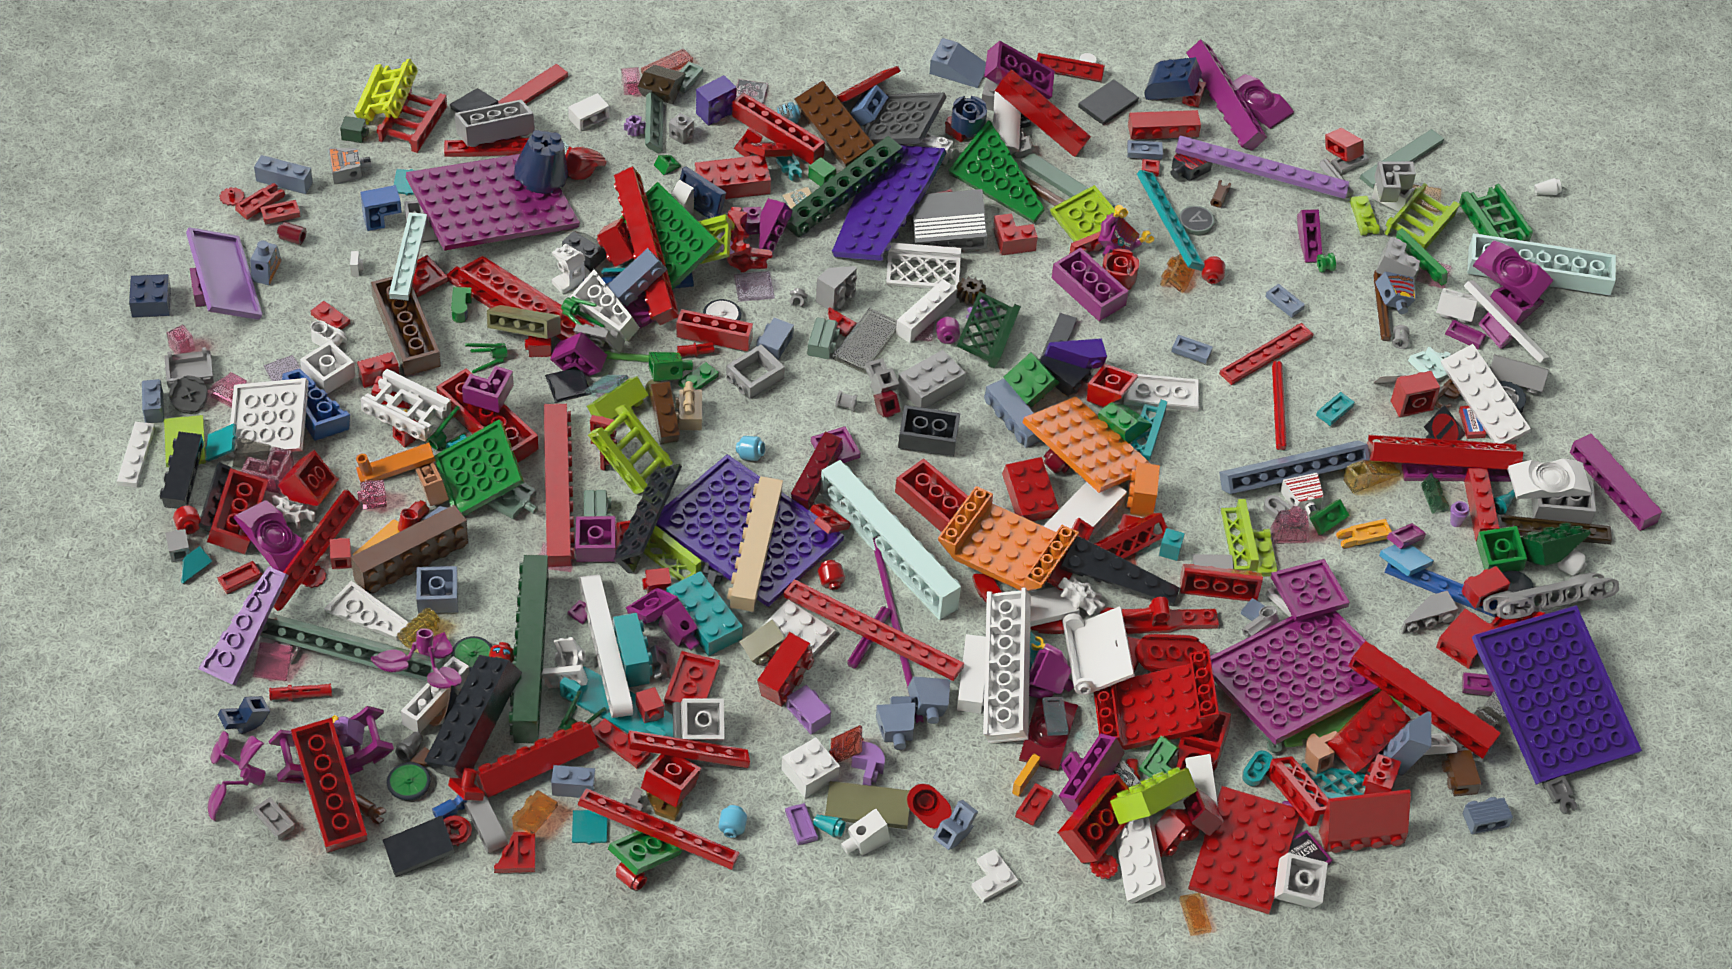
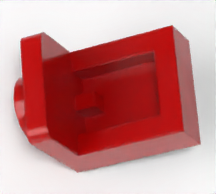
[733,127,763,157]

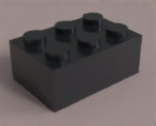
[898,405,961,456]

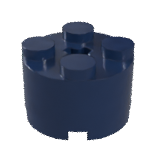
[951,96,987,138]

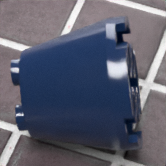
[514,130,568,194]

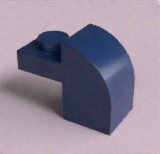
[217,696,270,734]

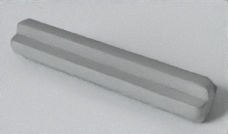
[1319,158,1354,198]

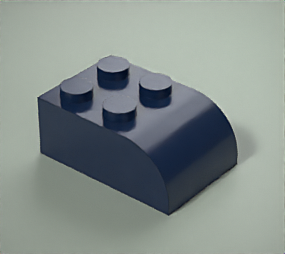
[1144,57,1202,100]

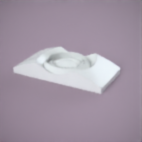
[1508,458,1592,499]

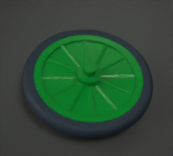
[451,636,492,672]
[386,762,431,800]

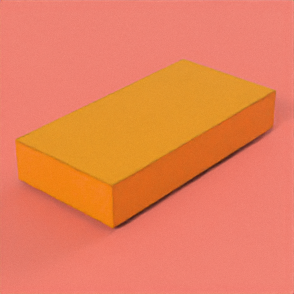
[1012,754,1040,797]

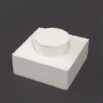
[350,251,363,277]

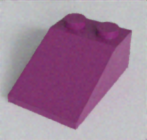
[1483,287,1545,326]

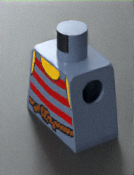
[1375,271,1416,314]

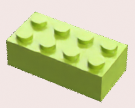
[1110,767,1197,824]

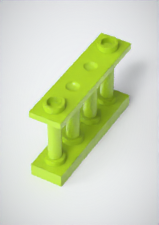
[1385,182,1460,250]
[588,404,673,494]

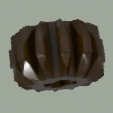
[956,276,987,306]

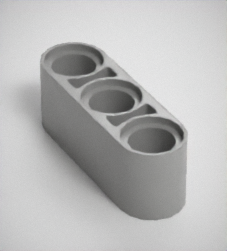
[465,795,508,853]

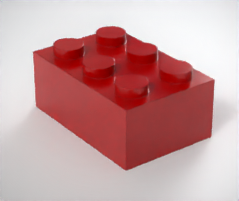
[1002,457,1059,522]
[757,632,814,707]

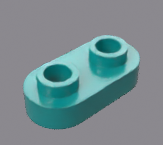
[1242,750,1273,786]

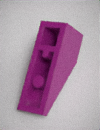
[1297,209,1322,262]

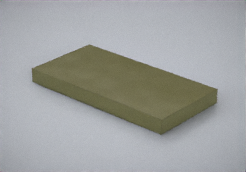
[825,781,910,829]

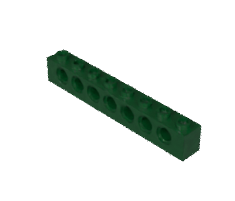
[785,136,904,238]

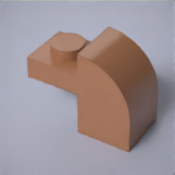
[1305,731,1337,774]

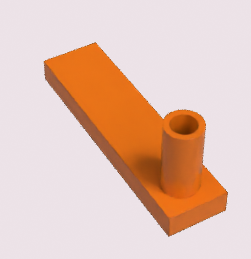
[356,443,436,486]

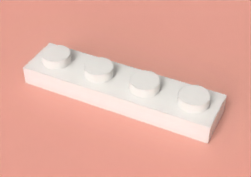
[117,422,155,488]

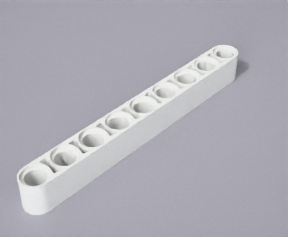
[579,574,633,718]

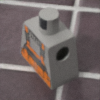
[329,148,371,184]

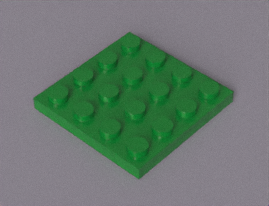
[434,420,525,516]

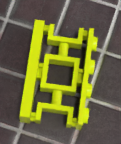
[354,59,418,125]

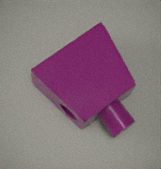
[658,601,700,651]

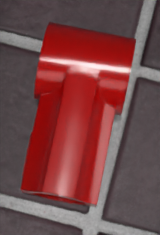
[397,500,430,532]

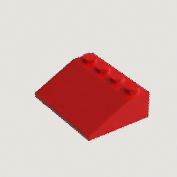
[1319,789,1411,853]

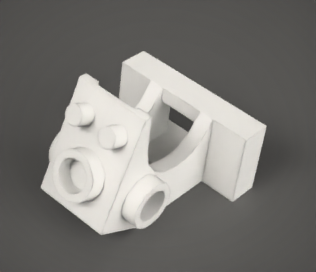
[552,244,591,294]
[542,637,588,689]

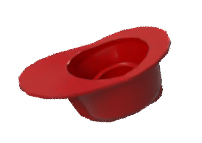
[907,783,952,829]

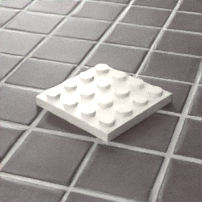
[227,378,309,457]

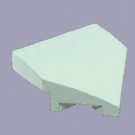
[1408,347,1450,382]

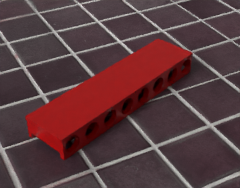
[1367,434,1524,469]

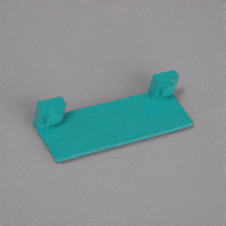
[560,666,673,737]

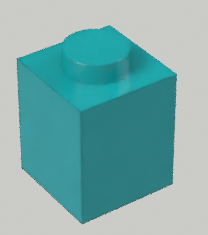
[1159,528,1185,561]

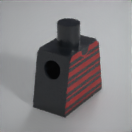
[1170,153,1212,181]

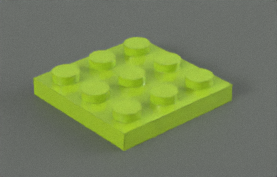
[1050,185,1115,242]

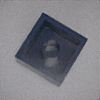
[129,274,171,318]

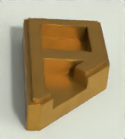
[646,791,683,822]

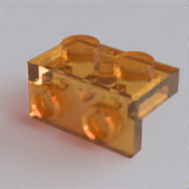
[1160,254,1195,293]
[512,790,558,836]

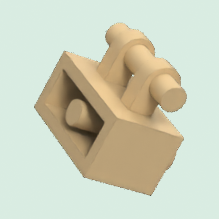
[676,381,702,430]

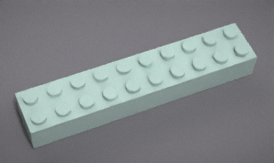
[820,460,961,620]

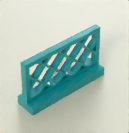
[1300,763,1370,807]

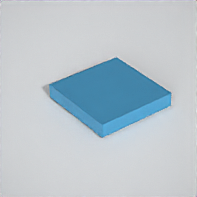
[1379,544,1434,576]

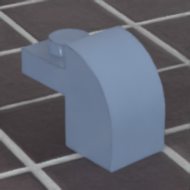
[933,799,978,850]

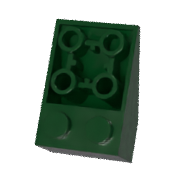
[1520,523,1591,566]

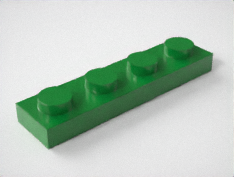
[1396,228,1448,286]

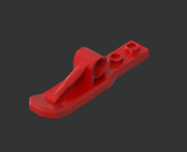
[1100,597,1219,634]

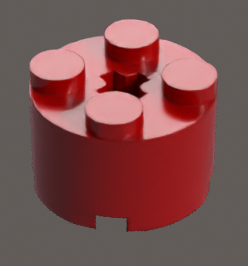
[1102,249,1139,290]

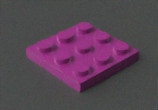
[1270,558,1350,622]

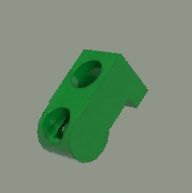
[451,287,472,323]

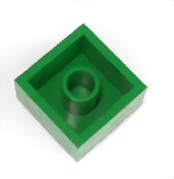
[1003,352,1059,407]
[1476,526,1527,572]

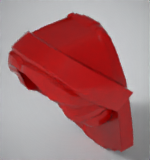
[566,146,607,180]

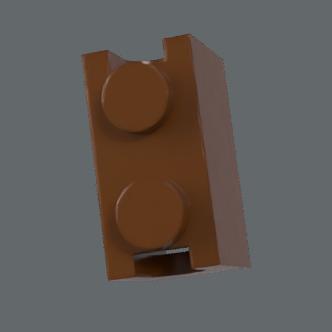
[1442,750,1481,797]

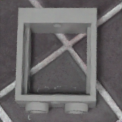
[726,345,785,399]

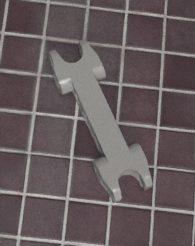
[1483,573,1619,619]

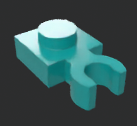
[776,154,802,181]

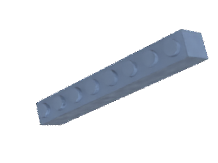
[1219,440,1370,494]

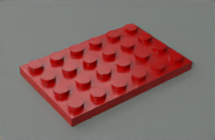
[1188,786,1300,914]

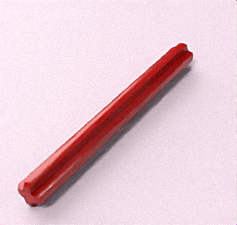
[1272,361,1287,450]

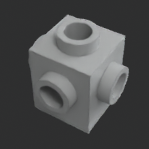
[669,113,694,144]

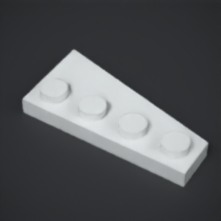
[324,580,411,641]

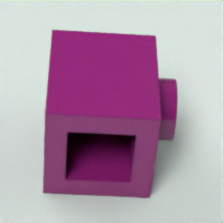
[743,207,762,235]

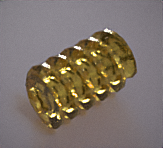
[397,608,440,650]

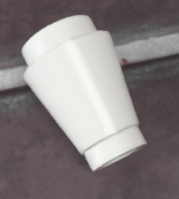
[1534,178,1562,195]

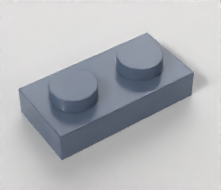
[1127,140,1163,159]
[1265,284,1305,318]
[1171,335,1213,364]

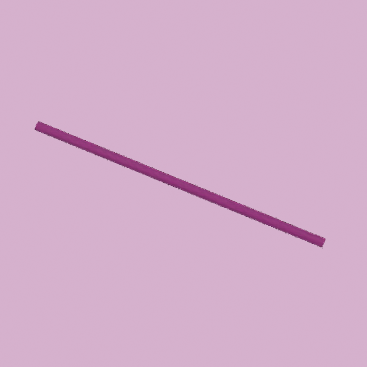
[873,536,924,724]

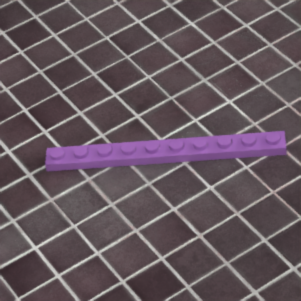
[1175,136,1349,199]

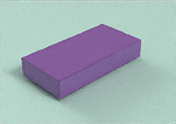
[785,803,818,845]

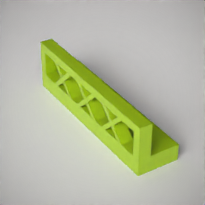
[1221,499,1259,571]
[643,526,701,581]

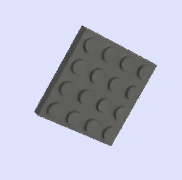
[864,92,947,144]

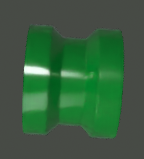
[1317,253,1336,272]

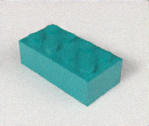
[667,571,743,657]

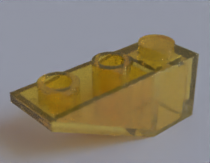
[1343,460,1401,494]

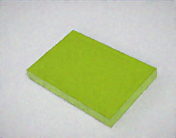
[164,415,206,467]

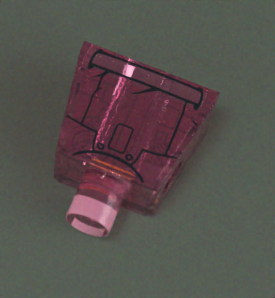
[1270,506,1309,544]

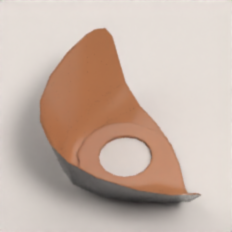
[429,685,459,726]

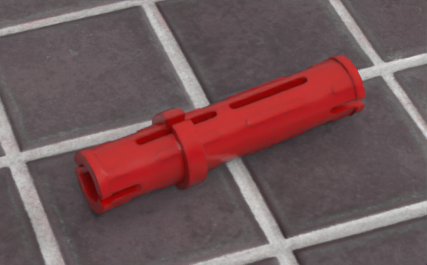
[269,683,332,701]

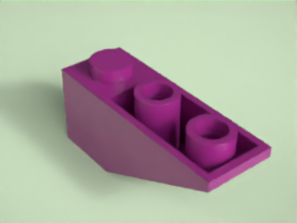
[759,198,793,253]

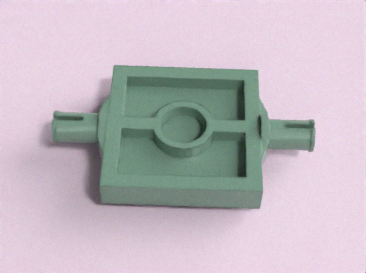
[486,483,538,519]

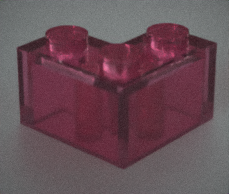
[241,446,294,494]

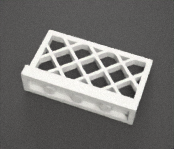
[886,243,961,288]

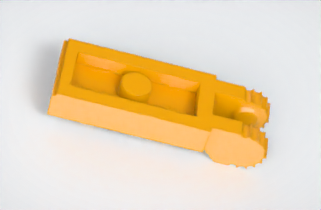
[1336,519,1392,549]

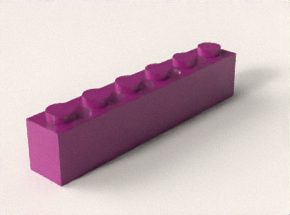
[1570,433,1662,531]

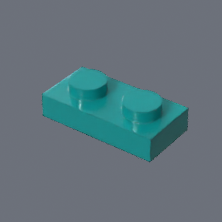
[1316,391,1355,426]

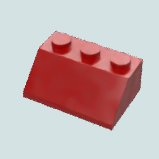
[278,450,339,506]

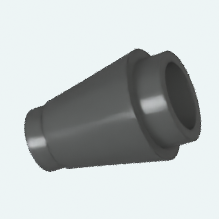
[395,732,423,761]

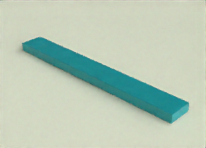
[1137,170,1205,271]

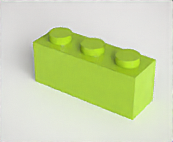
[586,376,649,420]

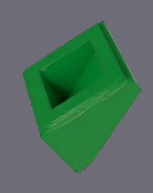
[654,155,681,175]

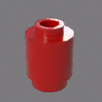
[616,862,647,891]

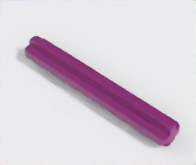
[847,606,890,669]

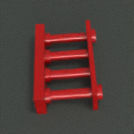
[377,87,447,153]

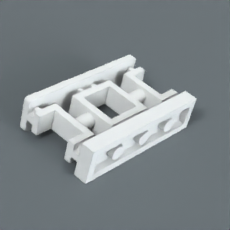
[361,369,451,441]

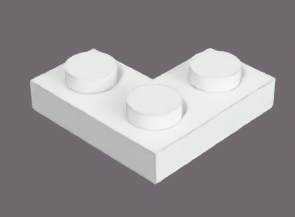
[971,849,1018,903]

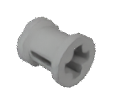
[1392,325,1410,349]
[835,390,858,411]

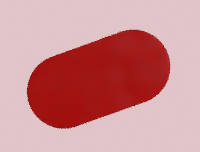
[1135,634,1208,672]

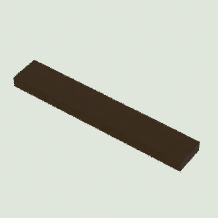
[1497,514,1612,545]

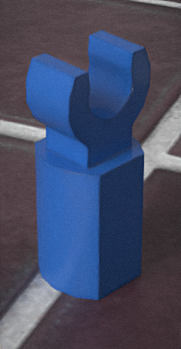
[432,795,467,819]

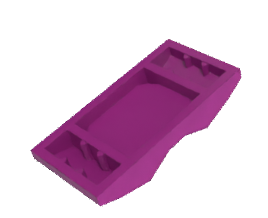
[1233,74,1294,129]
[1473,240,1553,306]
[234,500,304,572]

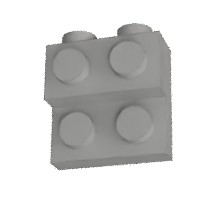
[574,324,625,354]

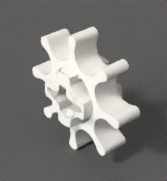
[272,495,318,529]
[1058,576,1105,615]

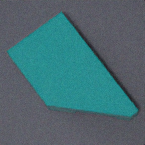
[181,546,212,584]

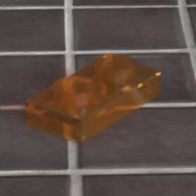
[1179,893,1212,936]

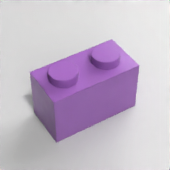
[786,685,831,734]

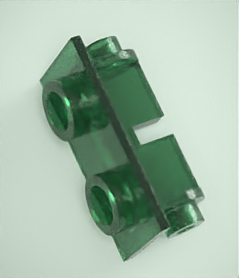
[1420,473,1449,514]

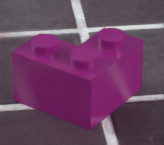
[550,332,607,377]
[462,366,514,413]

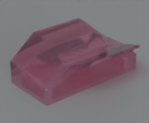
[207,372,247,408]

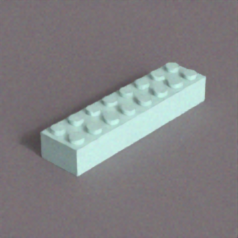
[1467,233,1616,295]

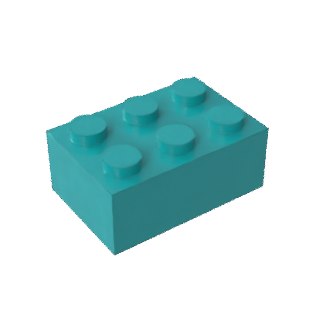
[613,613,653,688]

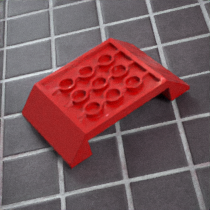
[1094,649,1220,750]

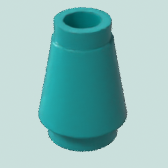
[813,814,846,838]

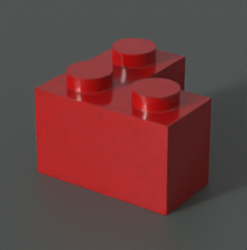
[993,213,1038,256]
[597,218,634,267]
[1154,809,1199,857]

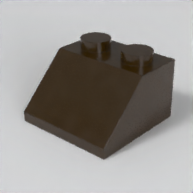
[637,65,686,105]

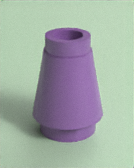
[1450,501,1470,527]

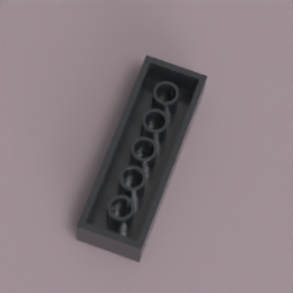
[424,655,522,778]

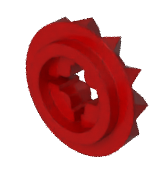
[444,816,471,846]

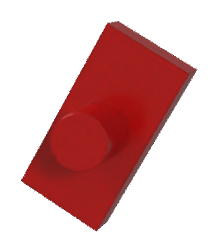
[448,768,485,801]

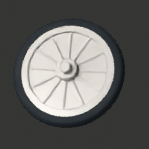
[703,299,742,321]

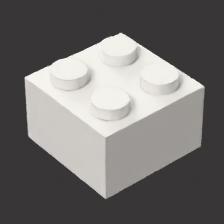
[300,340,356,394]
[681,699,724,744]
[781,737,840,798]
[1274,853,1328,908]

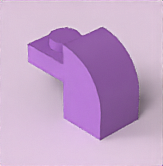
[851,741,885,786]

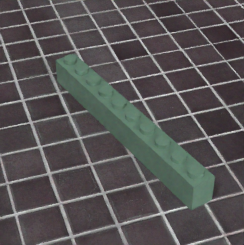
[260,613,444,681]

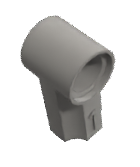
[1242,605,1280,638]

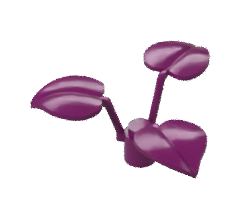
[371,629,462,689]
[207,731,266,821]

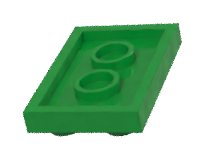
[608,831,682,875]

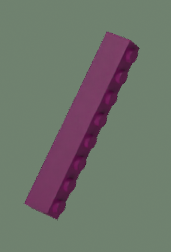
[1186,39,1267,151]

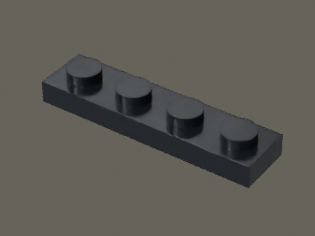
[199,462,236,532]

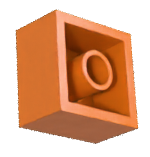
[1127,462,1160,517]

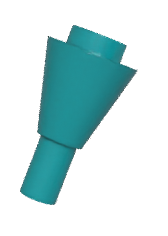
[1493,489,1516,515]

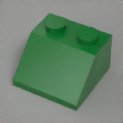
[1098,402,1152,443]

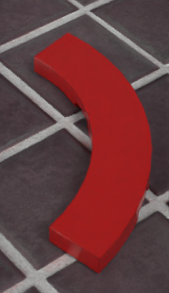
[972,573,1064,634]

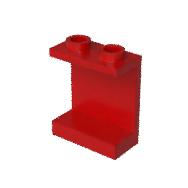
[1436,608,1496,669]

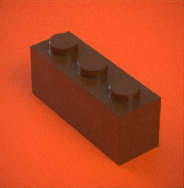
[649,381,680,444]

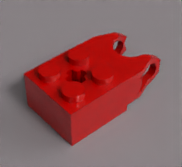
[1177,711,1231,772]

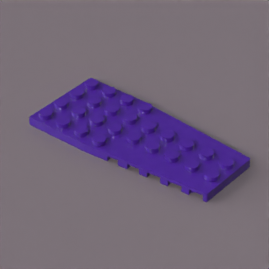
[832,145,947,261]

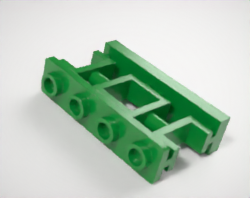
[1459,184,1533,242]

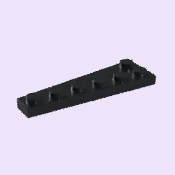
[1060,536,1180,606]

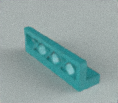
[1131,399,1168,462]

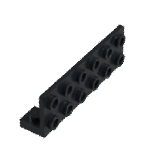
[614,463,682,574]

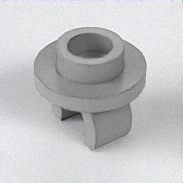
[790,288,808,307]

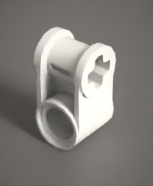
[311,320,347,347]

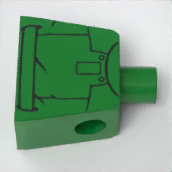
[649,352,693,381]

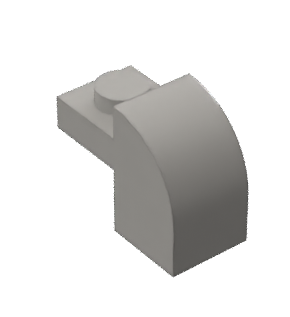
[865,358,899,394]

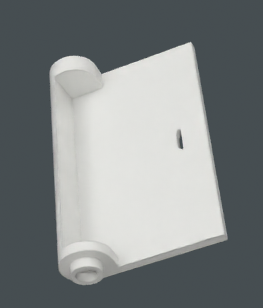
[1063,607,1135,695]

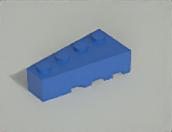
[282,368,350,441]

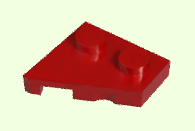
[494,831,535,873]

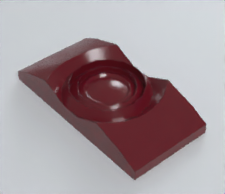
[1019,697,1078,771]

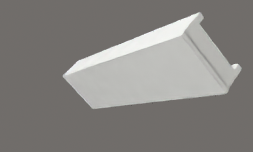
[1030,482,1127,592]
[983,588,1031,743]

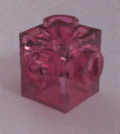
[357,480,387,510]

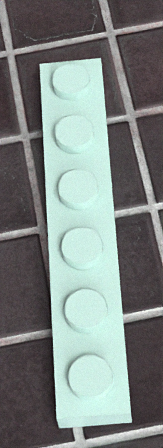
[389,212,428,300]

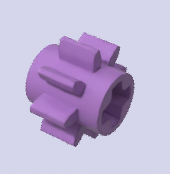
[624,115,645,137]

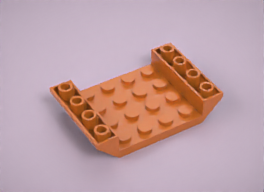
[938,486,1079,591]

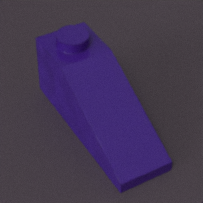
[1045,338,1107,369]

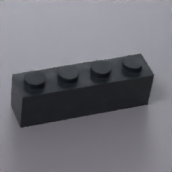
[160,431,204,509]

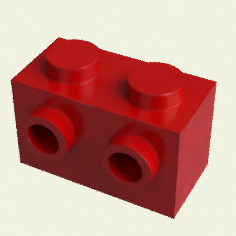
[1362,754,1401,794]

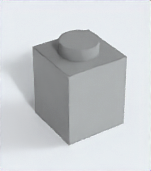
[165,529,190,563]

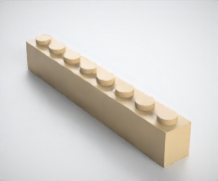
[727,476,783,612]

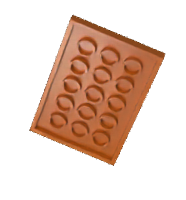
[1022,397,1151,493]

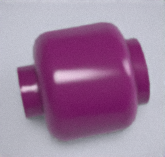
[936,317,960,344]

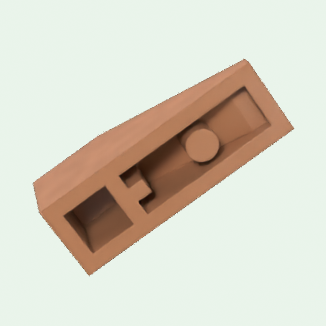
[415,462,449,506]

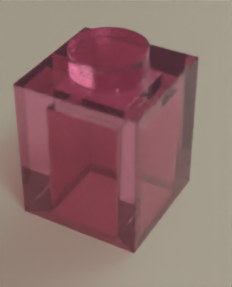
[621,67,641,95]
[166,324,195,354]

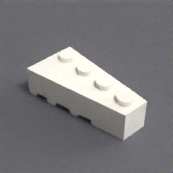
[570,270,640,341]

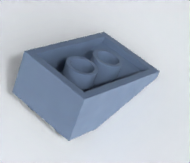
[929,38,986,88]

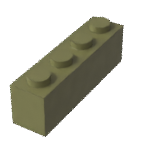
[487,305,561,339]

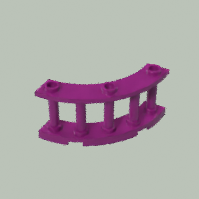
[269,706,394,784]

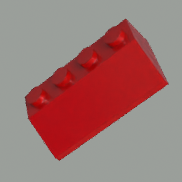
[1179,564,1263,602]

